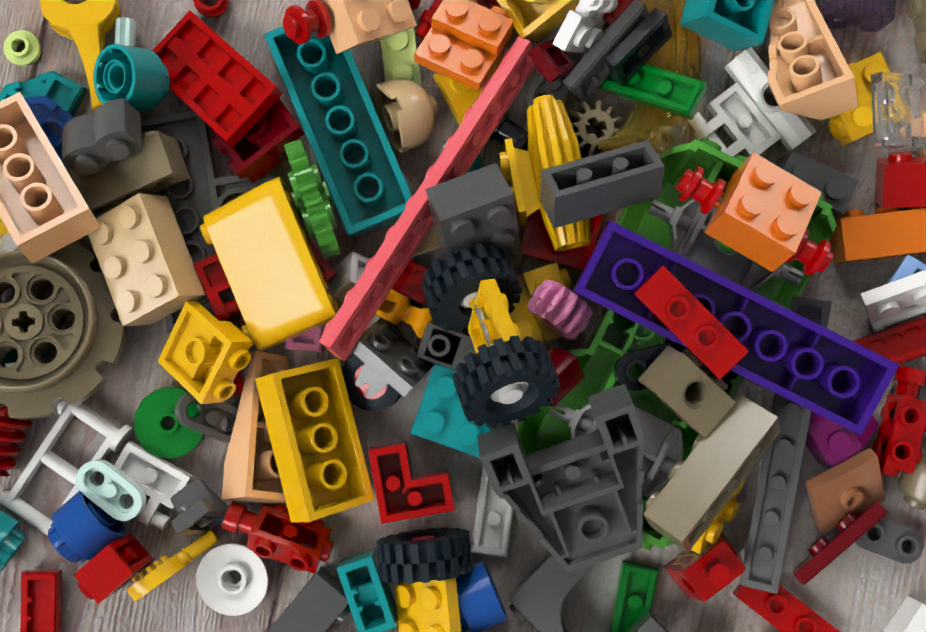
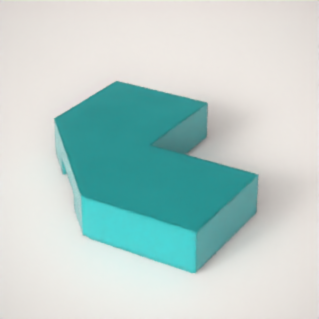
[0,71,88,116]

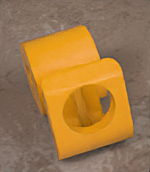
[376,289,435,339]

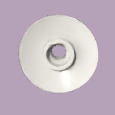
[196,543,269,616]

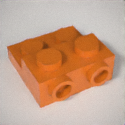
[414,0,514,92]

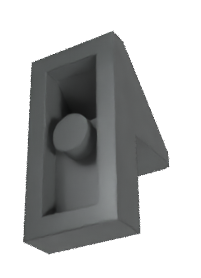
[170,478,229,535]

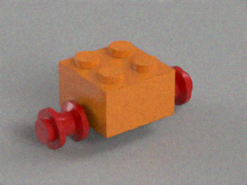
[675,152,833,276]

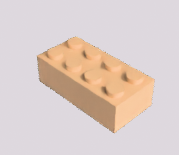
[0,92,101,264]

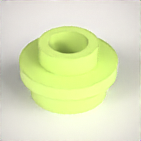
[3,30,41,66]

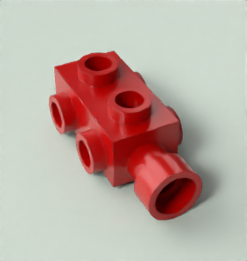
[872,366,926,478]
[222,501,334,574]

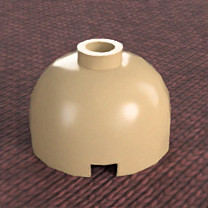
[373,78,438,154]

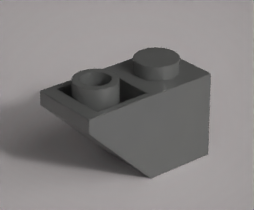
[416,322,476,371]

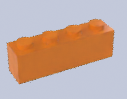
[830,207,926,264]

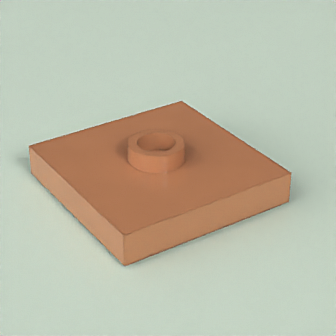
[805,448,886,534]

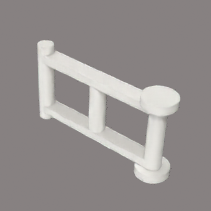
[0,400,133,536]

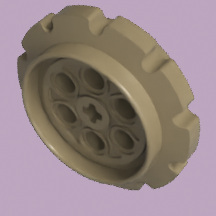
[0,233,127,420]

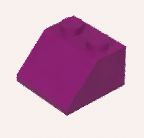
[805,411,880,468]

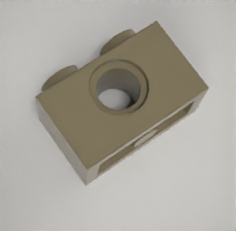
[638,345,736,438]

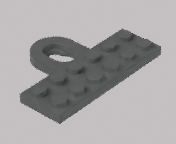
[141,110,293,333]

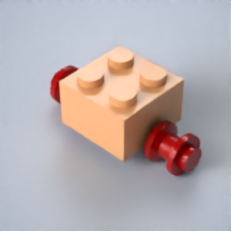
[283,0,421,54]

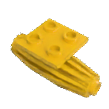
[499,95,591,251]

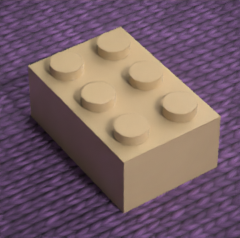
[88,193,206,326]

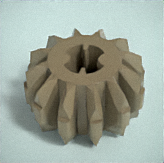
[569,100,625,157]

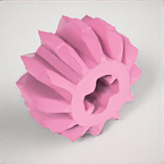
[527,280,593,340]

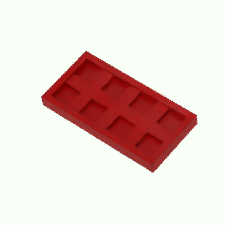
[152,10,283,147]

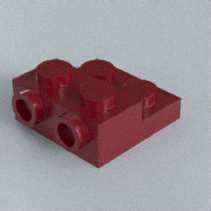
[211,99,305,184]

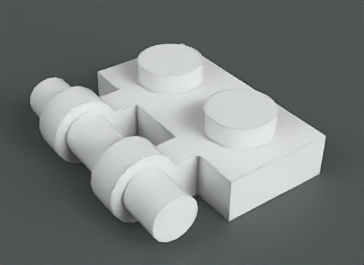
[552,0,618,53]
[688,82,781,158]
[114,441,194,530]

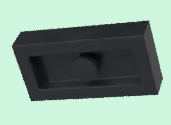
[604,8,673,87]

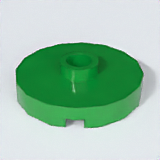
[134,387,205,459]

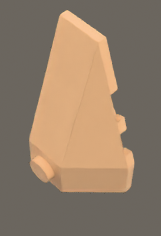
[768,0,858,121]

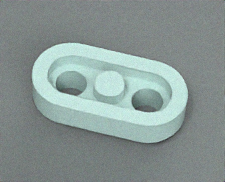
[76,460,146,521]

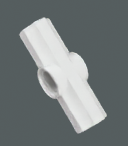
[724,47,816,151]

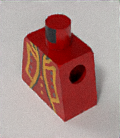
[663,532,746,602]

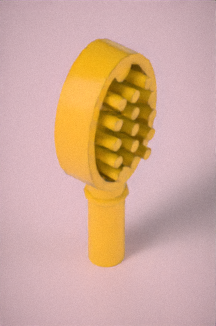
[126,529,220,602]

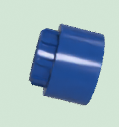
[48,491,126,563]
[456,561,508,632]

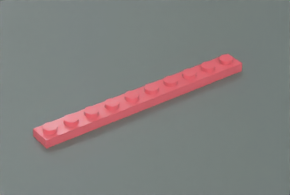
[318,37,536,361]

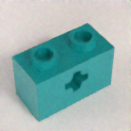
[336,548,398,632]

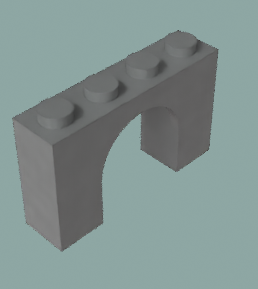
[508,553,669,632]

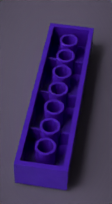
[573,221,899,435]

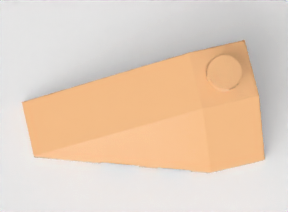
[221,350,289,504]

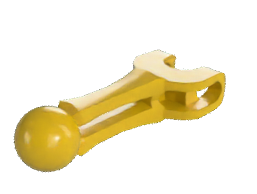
[39,0,121,111]

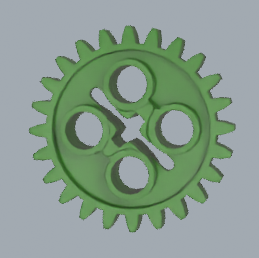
[284,139,341,259]

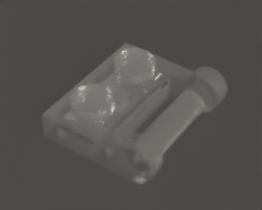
[871,72,926,152]

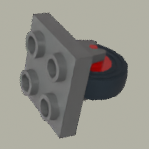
[342,318,434,412]

